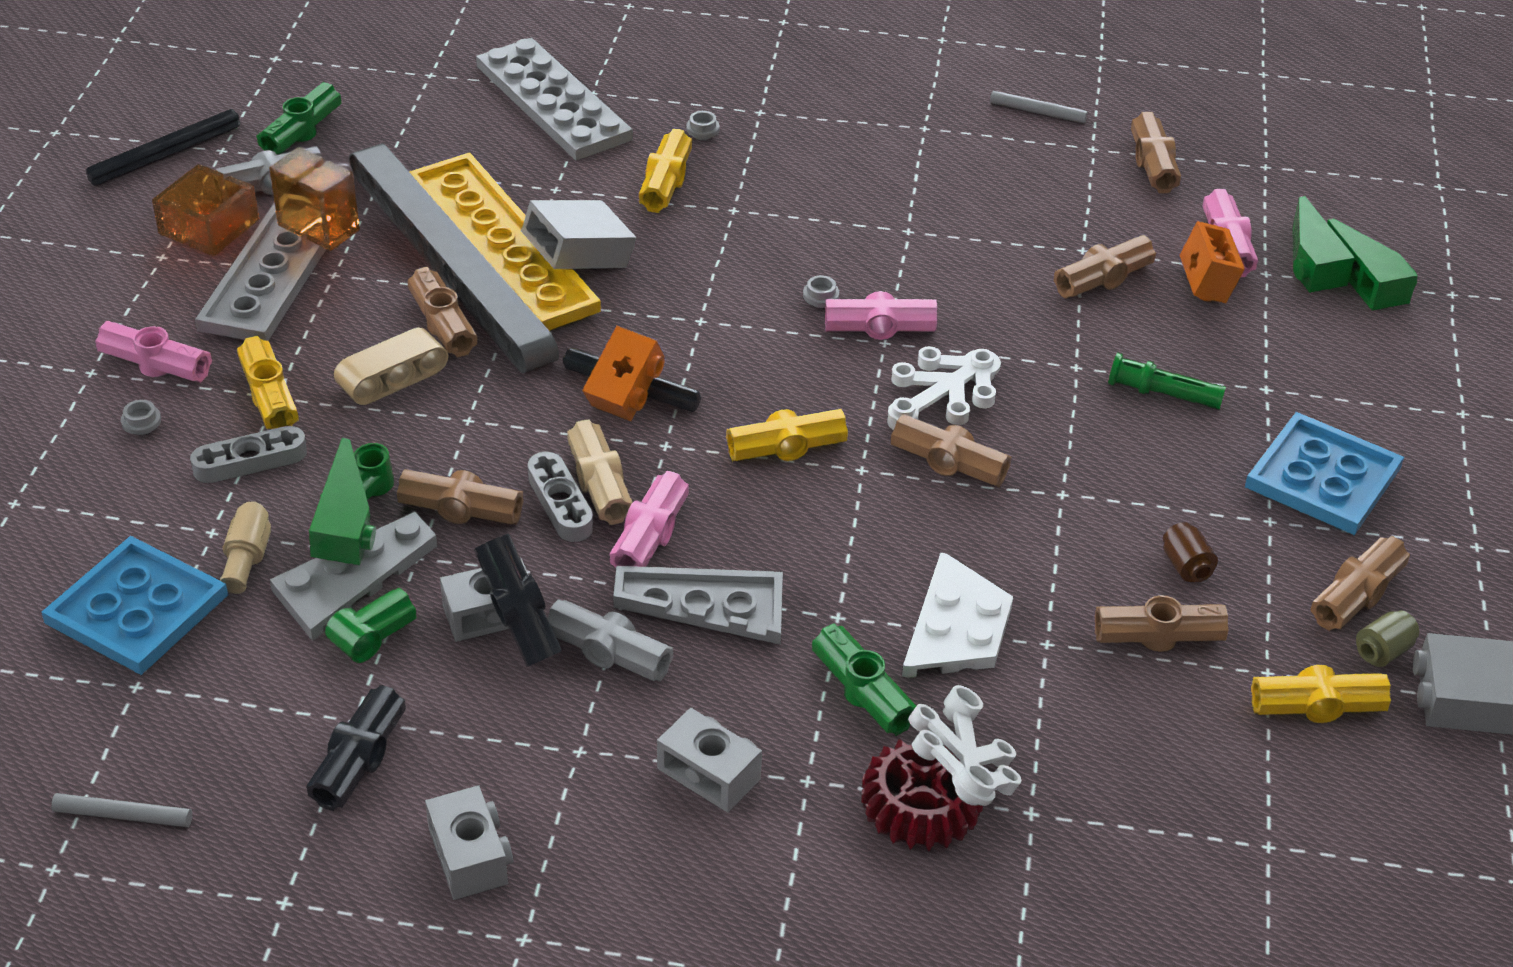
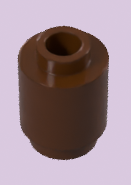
[1163,522,1218,582]

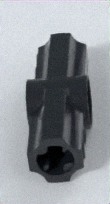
[474,533,562,667]
[306,685,406,811]

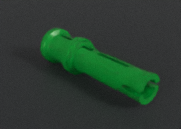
[1108,352,1226,410]

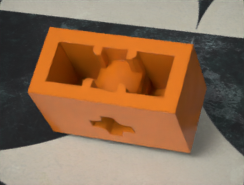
[1180,221,1245,303]
[582,326,665,421]

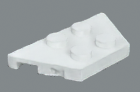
[902,553,1013,678]

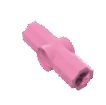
[1202,189,1258,277]
[825,291,937,340]
[95,321,212,383]
[610,471,689,568]

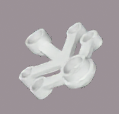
[887,346,1001,430]
[908,685,1022,806]

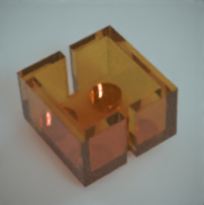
[269,147,360,251]
[152,164,259,256]

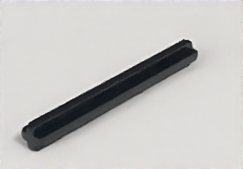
[85,109,241,186]

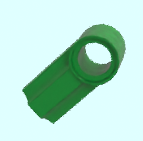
[320,443,394,500]
[325,588,417,663]

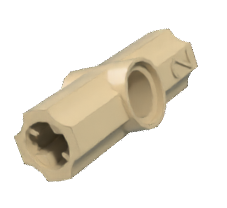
[567,419,632,525]

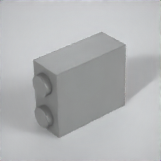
[521,200,636,269]
[1413,633,1513,735]

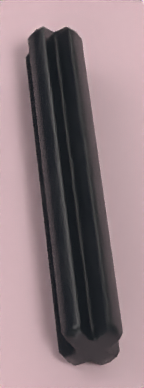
[563,348,701,412]

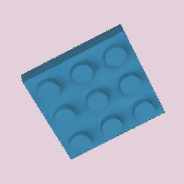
[1245,412,1404,535]
[41,536,228,675]

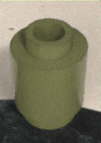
[1356,610,1420,667]

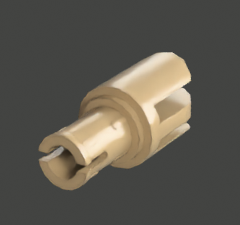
[220,501,271,594]

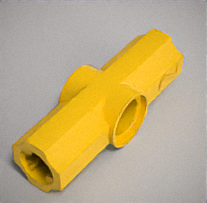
[639,129,692,213]
[237,336,299,429]
[726,409,848,462]
[1251,665,1391,723]

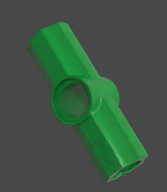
[257,82,342,155]
[812,623,916,736]

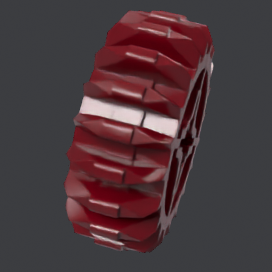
[861,736,983,851]

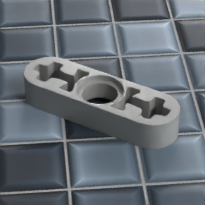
[190,426,307,483]
[528,452,593,542]

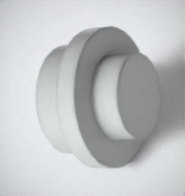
[686,111,719,140]
[803,275,839,308]
[121,400,161,435]

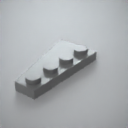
[270,512,437,641]
[613,566,783,645]

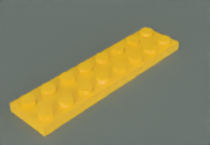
[410,152,601,331]

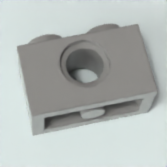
[440,558,528,642]
[657,708,762,813]
[425,785,513,900]

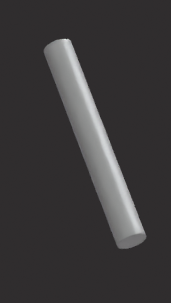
[990,90,1088,124]
[52,793,192,827]

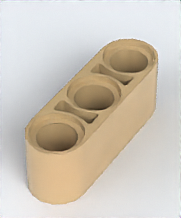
[334,327,448,405]

